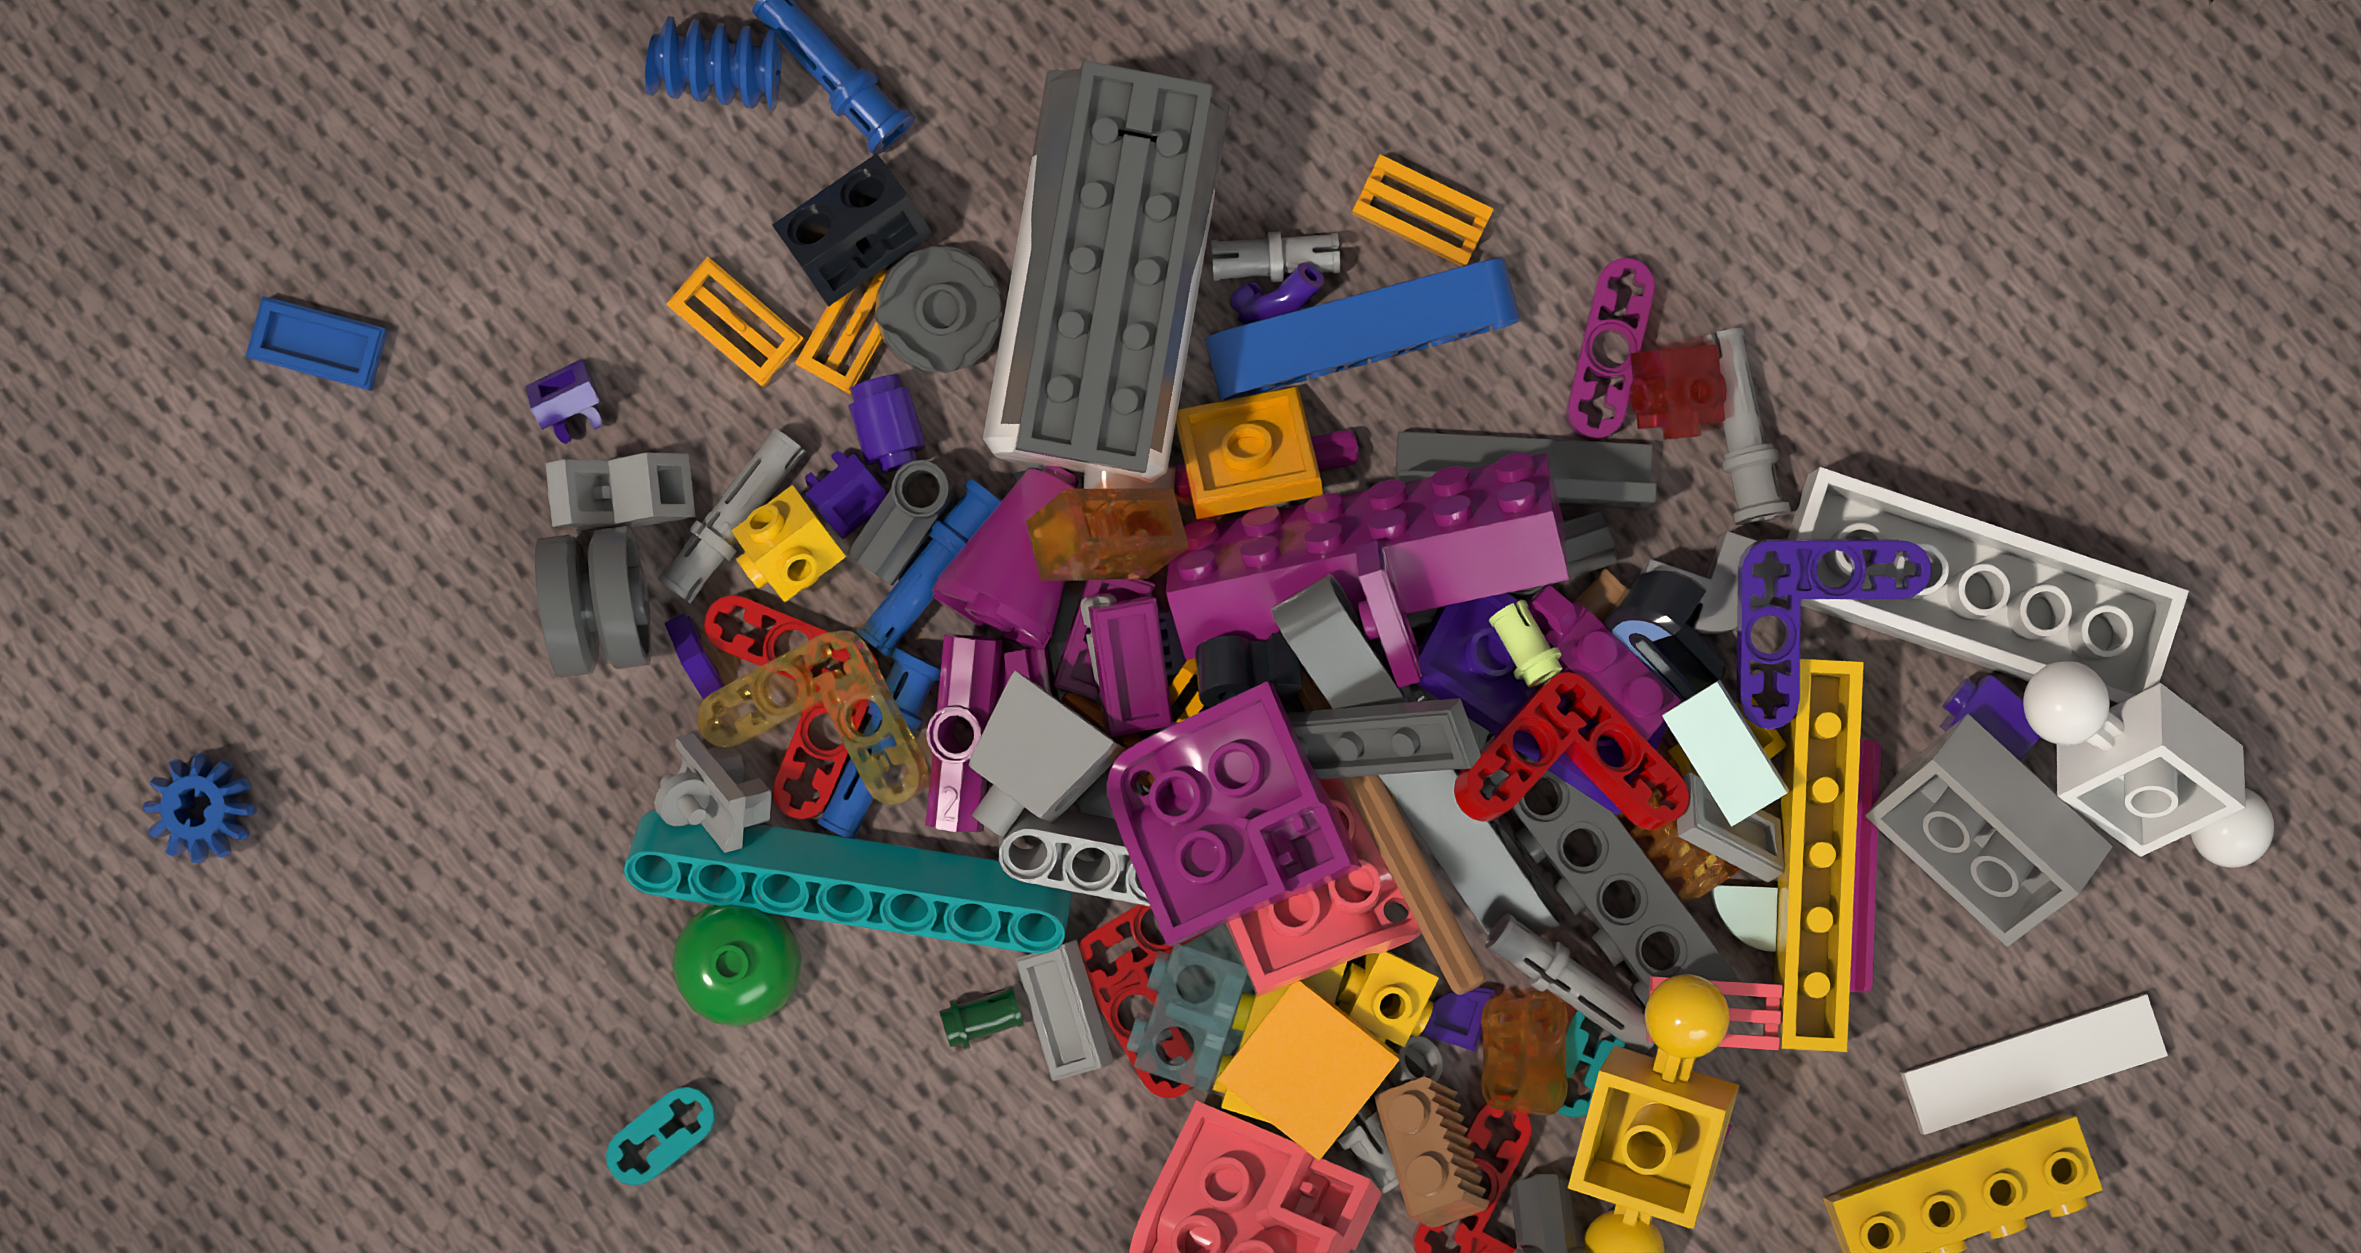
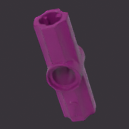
[925,634,1003,833]

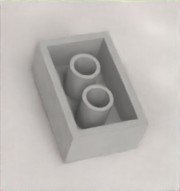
[1864,714,2113,947]

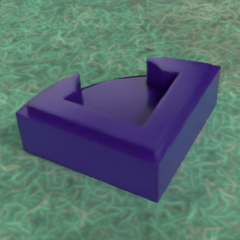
[664,613,725,703]
[1421,987,1495,1052]

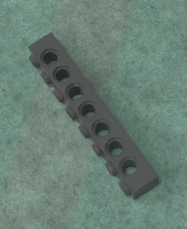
[1376,607,1737,1009]

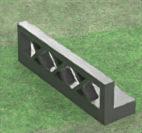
[1395,431,1657,510]

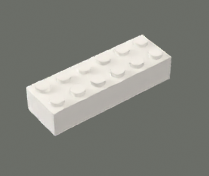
[1780,467,2189,708]

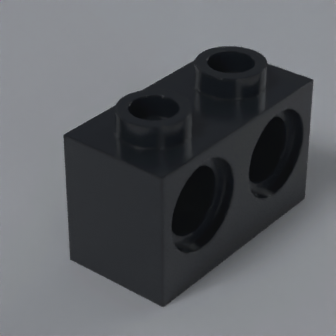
[772,153,933,307]

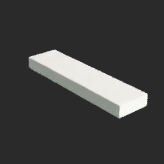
[1900,994,2168,1135]

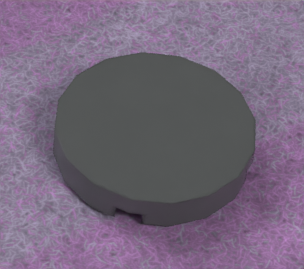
[875,246,1002,373]

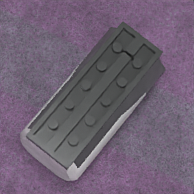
[983,60,1230,483]

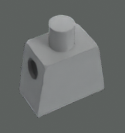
[969,671,1125,837]

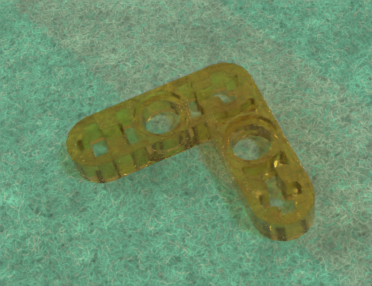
[697,630,928,805]

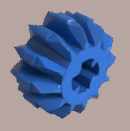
[142,753,257,863]

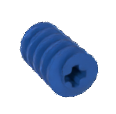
[645,16,782,111]

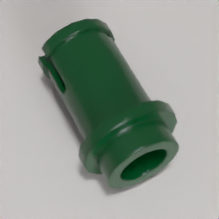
[939,986,1024,1050]

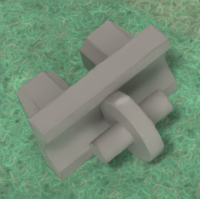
[654,733,772,853]

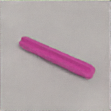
[1850,739,1881,993]

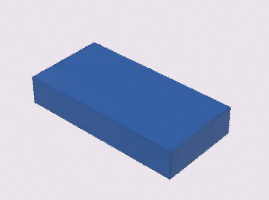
[245,296,388,391]

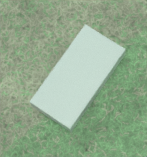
[1662,680,1789,827]

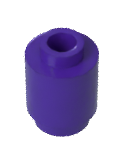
[848,374,926,473]

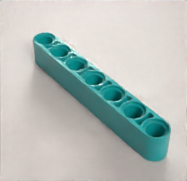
[624,810,1072,953]

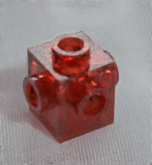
[1630,344,1727,440]

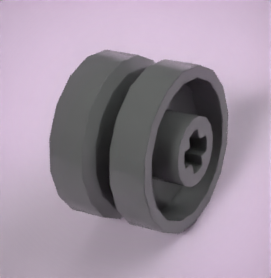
[535,526,652,678]

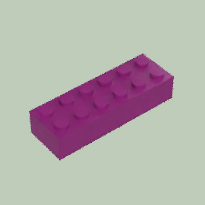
[1166,452,1569,660]

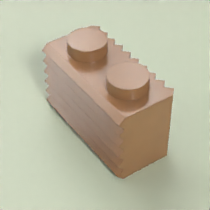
[1374,1076,1490,1228]

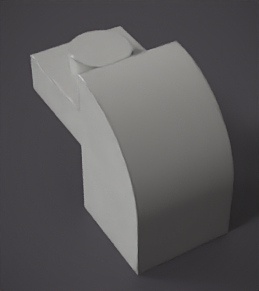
[545,452,696,531]
[1640,531,1784,635]

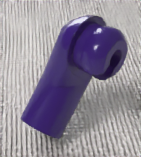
[1230,262,1324,325]

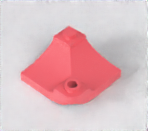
[1226,778,1422,997]
[1129,1100,1382,1253]

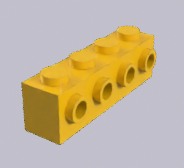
[1823,1113,2103,1253]

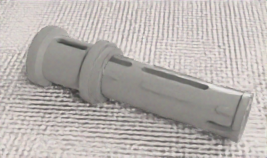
[1702,328,1791,525]

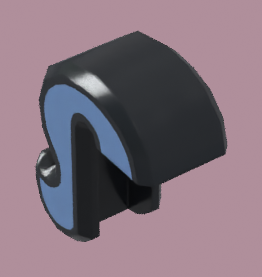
[1604,570,1726,705]

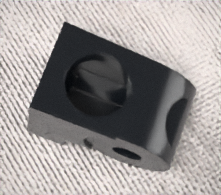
[1195,633,1302,708]

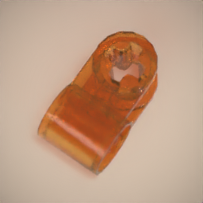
[1481,989,1568,1116]

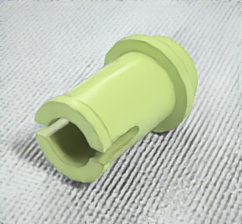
[1489,600,1563,688]

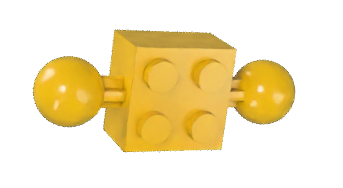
[1568,974,1739,1253]

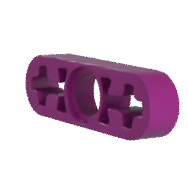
[1566,258,1655,441]

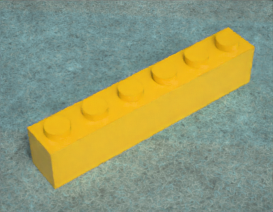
[1773,659,1864,1052]

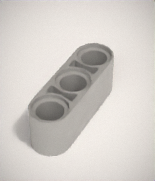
[998,808,1150,906]

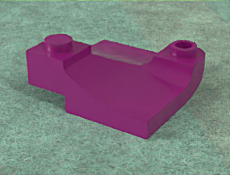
[1107,681,1362,946]

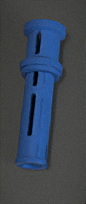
[752,0,915,155]
[856,478,1001,658]
[817,647,941,839]

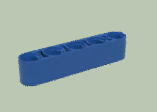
[1204,258,1521,401]

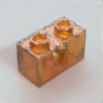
[1026,488,1189,581]

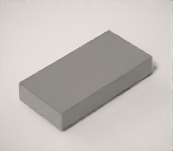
[1677,772,1784,882]
[1015,940,1114,1082]

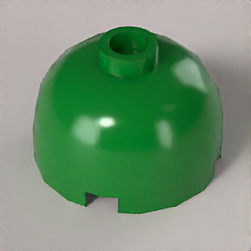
[672,904,802,1027]

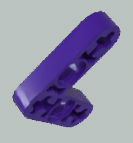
[1737,539,1931,729]

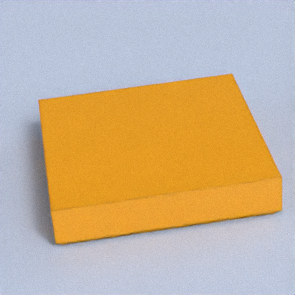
[1176,386,1323,519]
[1217,979,1400,1160]

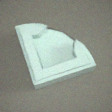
[1711,885,1778,952]

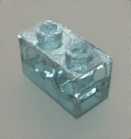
[1126,943,1247,1092]

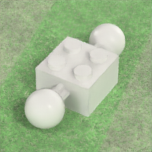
[2023,661,2274,868]

